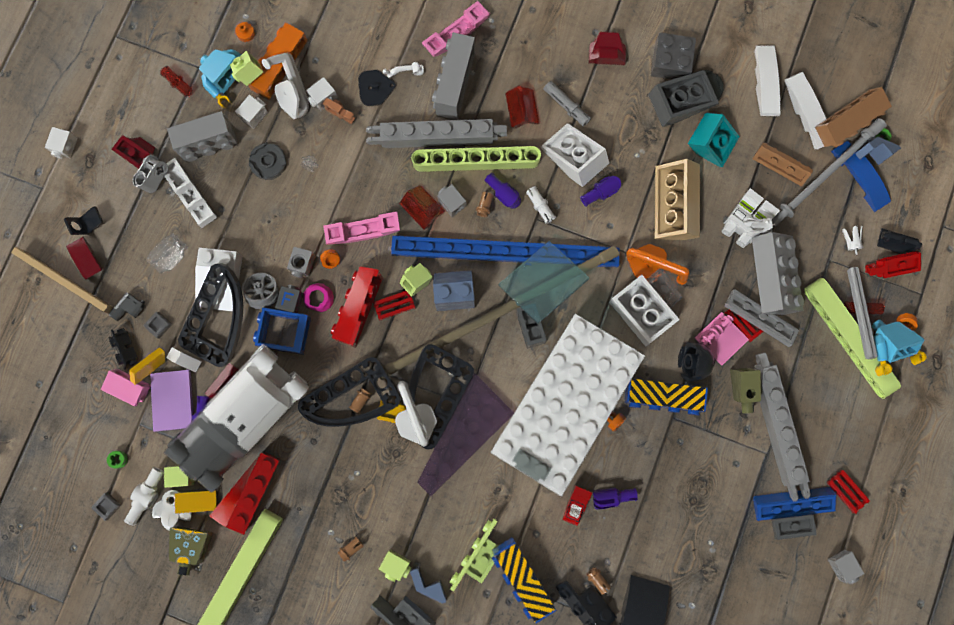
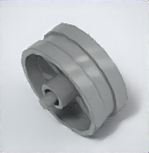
[242,273,279,309]

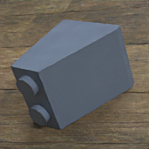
[433,270,475,311]

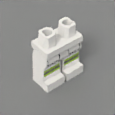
[721,188,780,248]

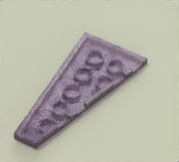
[417,373,514,496]

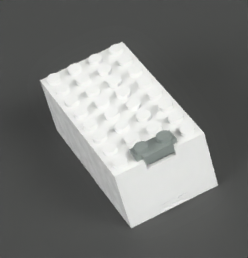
[491,314,645,496]

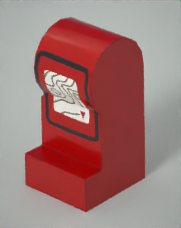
[562,485,592,526]

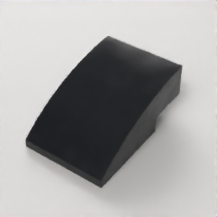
[620,574,670,625]

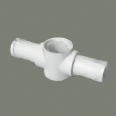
[124,467,164,526]

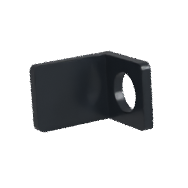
[64,206,103,235]

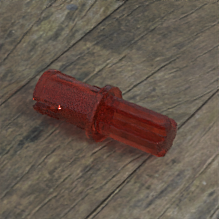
[160,66,193,97]
[844,301,885,314]

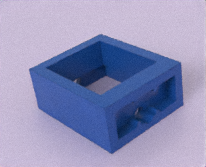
[253,307,311,355]

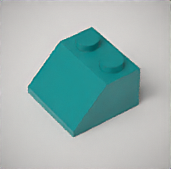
[688,113,740,167]

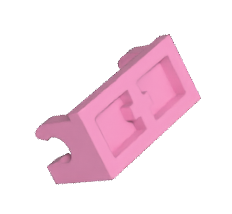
[101,369,151,406]

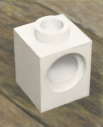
[306,77,338,111]
[235,95,268,129]
[45,127,78,159]

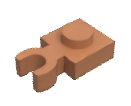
[323,98,356,124]

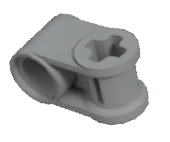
[132,155,168,193]

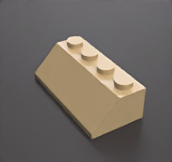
[655,159,700,240]

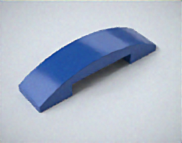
[831,141,891,212]

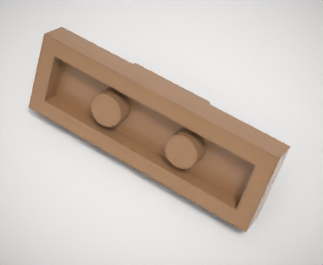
[753,142,813,186]

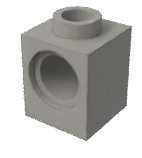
[437,184,467,217]
[287,247,315,278]
[827,550,864,584]

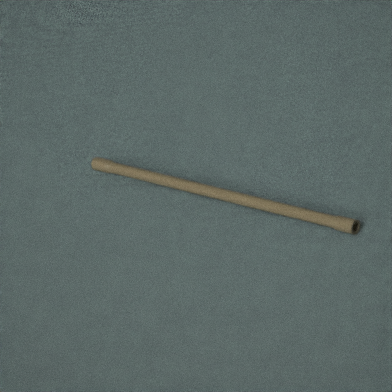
[380,245,620,380]

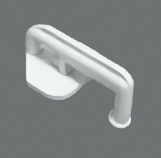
[262,53,309,119]
[395,381,437,446]

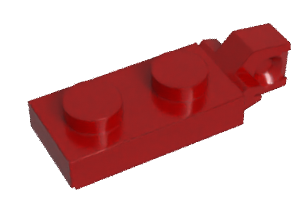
[865,251,921,278]

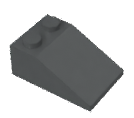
[648,70,719,127]

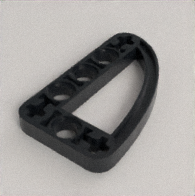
[178,263,244,367]
[406,344,474,450]
[298,357,402,427]

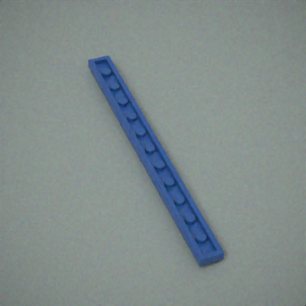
[391,236,620,268]

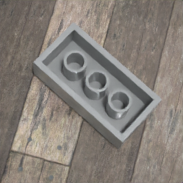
[432,32,475,120]
[752,232,804,315]

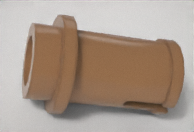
[476,192,494,217]
[349,387,371,413]
[338,537,364,562]
[586,567,611,595]

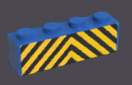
[624,379,708,415]
[492,537,556,623]

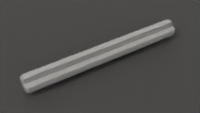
[847,267,878,360]

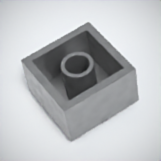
[651,32,696,79]

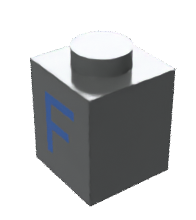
[275,285,303,313]

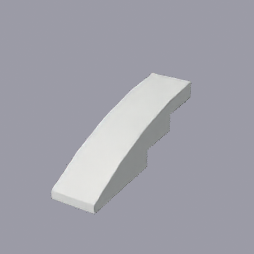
[754,46,780,116]
[785,72,826,149]
[160,158,217,228]

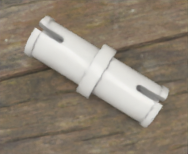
[526,186,556,224]

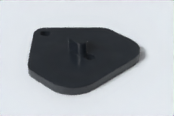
[358,70,396,106]

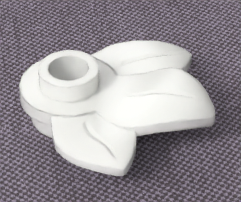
[152,490,192,531]

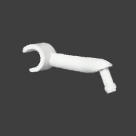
[383,62,424,78]

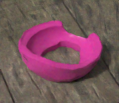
[303,283,334,312]

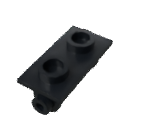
[877,228,922,254]
[108,328,138,370]

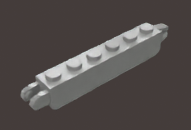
[366,119,507,148]
[754,353,810,502]

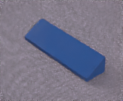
[753,487,836,521]

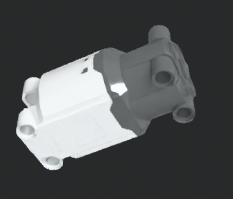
[164,344,309,493]

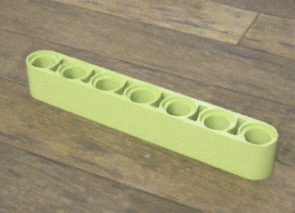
[411,146,541,172]
[804,278,901,399]
[198,509,283,625]

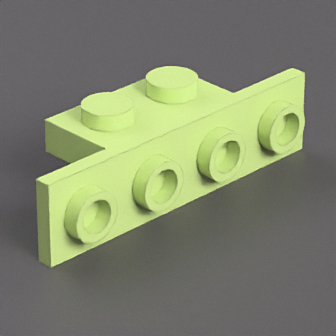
[450,519,499,591]

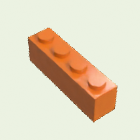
[248,22,308,100]

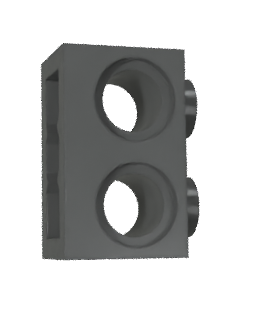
[516,304,547,349]

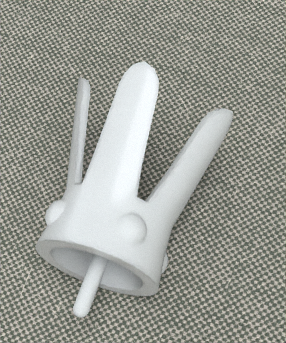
[744,217,775,237]
[842,226,864,255]

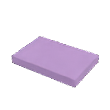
[150,370,193,432]

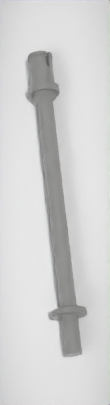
[771,118,887,227]

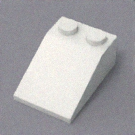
[541,123,609,187]
[196,248,243,311]

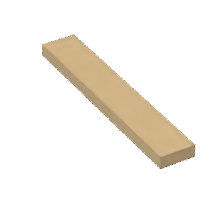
[11,247,114,314]

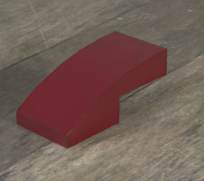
[66,236,103,279]

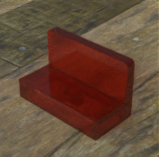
[505,86,539,129]
[399,186,445,230]

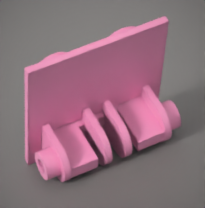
[695,312,749,366]

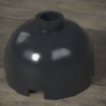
[678,342,715,381]

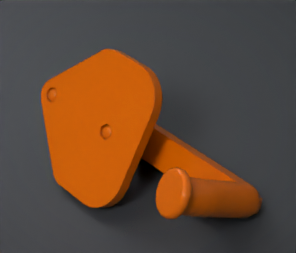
[626,244,690,285]

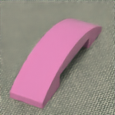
[422,1,490,57]
[324,212,400,245]

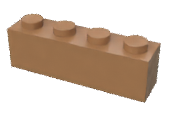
[815,87,892,147]

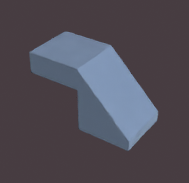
[855,137,901,165]
[410,567,447,604]

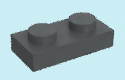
[772,514,817,540]

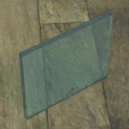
[498,241,589,323]

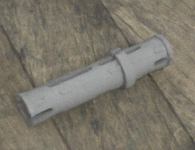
[543,81,591,127]

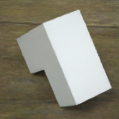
[166,347,201,372]

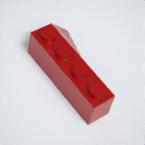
[331,267,383,348]
[209,451,280,535]

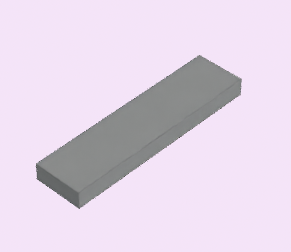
[724,289,799,347]

